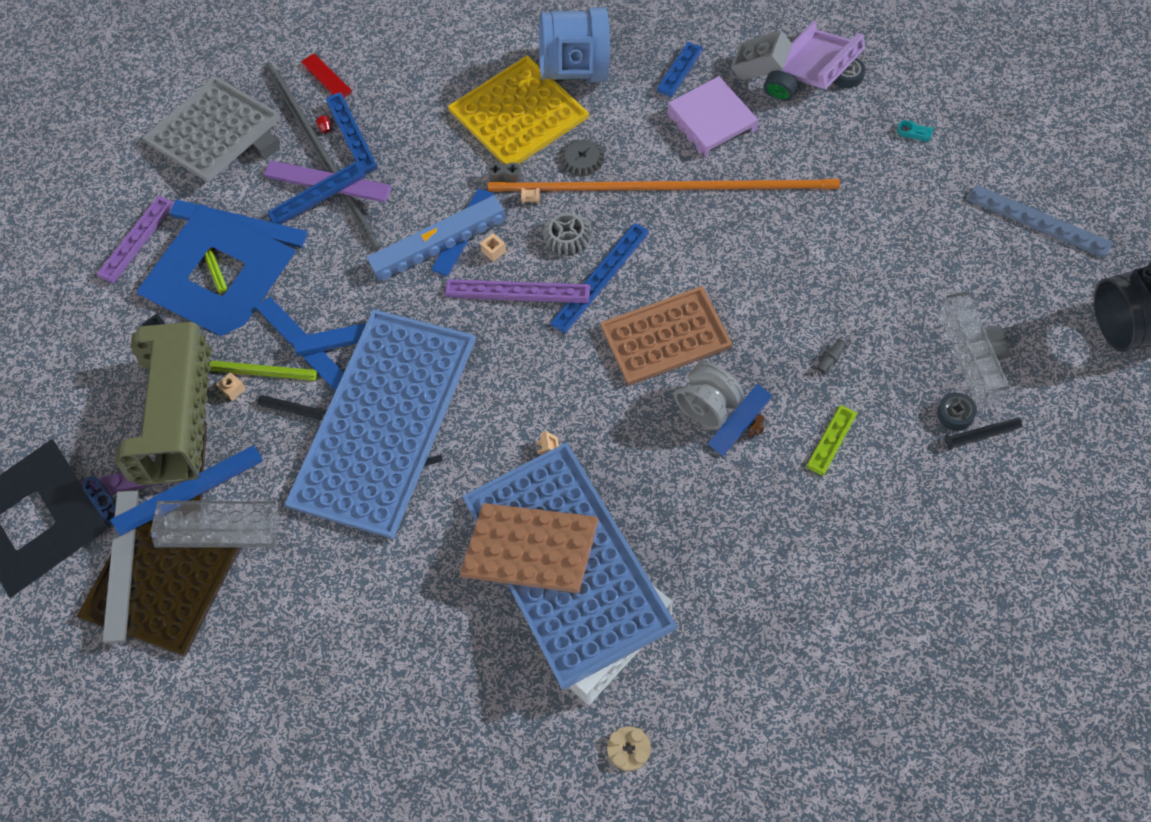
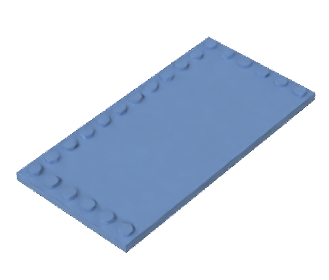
[284,309,476,539]
[463,442,678,690]

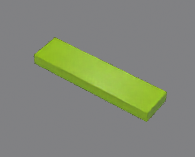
[806,405,858,476]

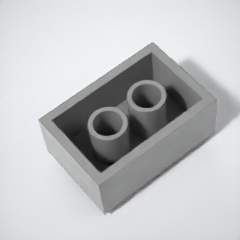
[731,30,792,80]

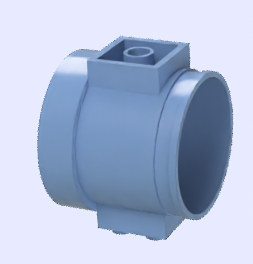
[539,7,610,83]

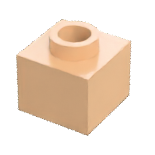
[480,233,506,262]
[216,372,246,401]

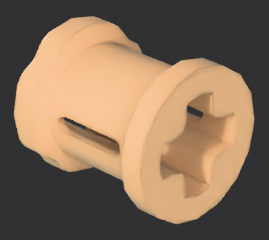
[521,188,540,204]

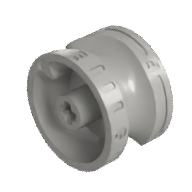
[673,361,744,430]

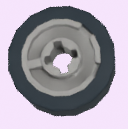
[834,58,865,88]

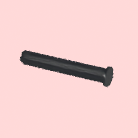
[257,395,328,421]
[944,418,1023,450]

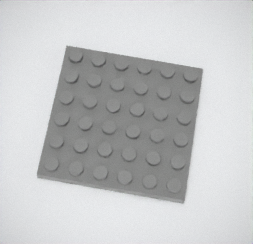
[142,76,281,182]

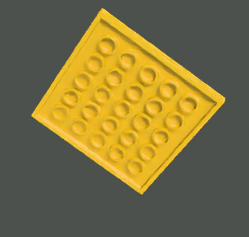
[448,55,589,165]

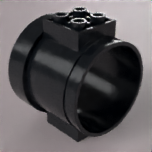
[1094,262,1151,352]

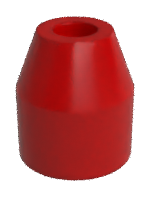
[315,115,331,134]

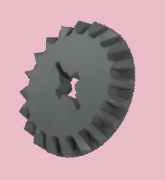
[560,138,605,176]

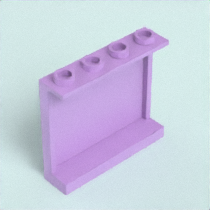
[781,21,865,90]
[667,76,758,157]

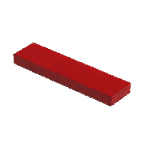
[301,53,352,98]

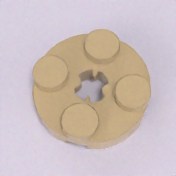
[607,727,651,771]

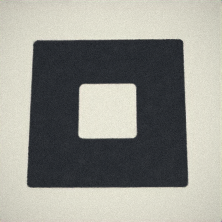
[0,440,107,598]

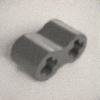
[488,162,522,183]
[979,325,1009,361]

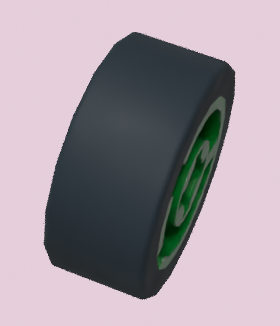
[763,70,798,101]

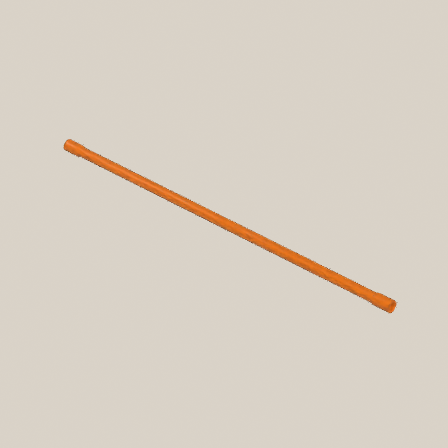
[488,179,840,192]

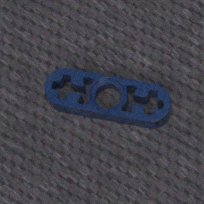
[82,476,116,526]

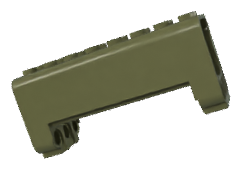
[115,322,212,485]

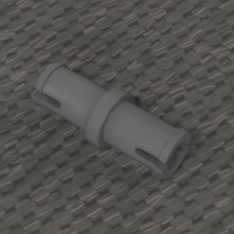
[816,339,848,375]

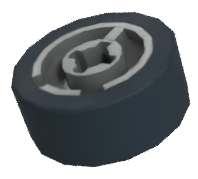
[937,393,977,431]

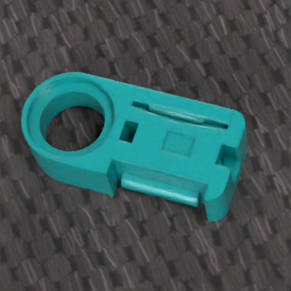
[897,120,934,142]

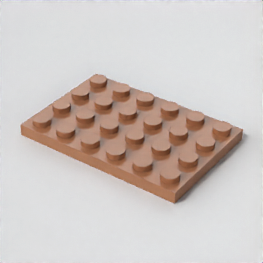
[600,286,733,386]
[460,503,599,593]

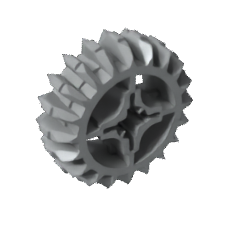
[543,210,591,255]

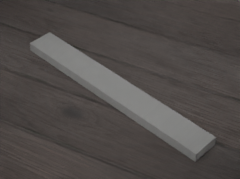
[103,491,139,644]

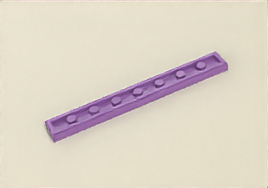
[264,160,392,203]
[445,279,591,303]

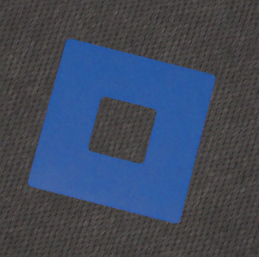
[137,205,295,336]

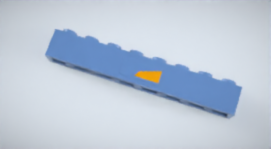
[367,195,506,281]

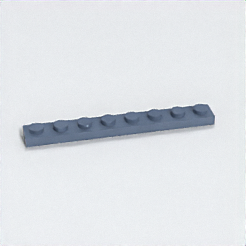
[968,185,1113,258]

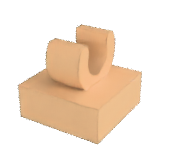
[536,431,559,455]

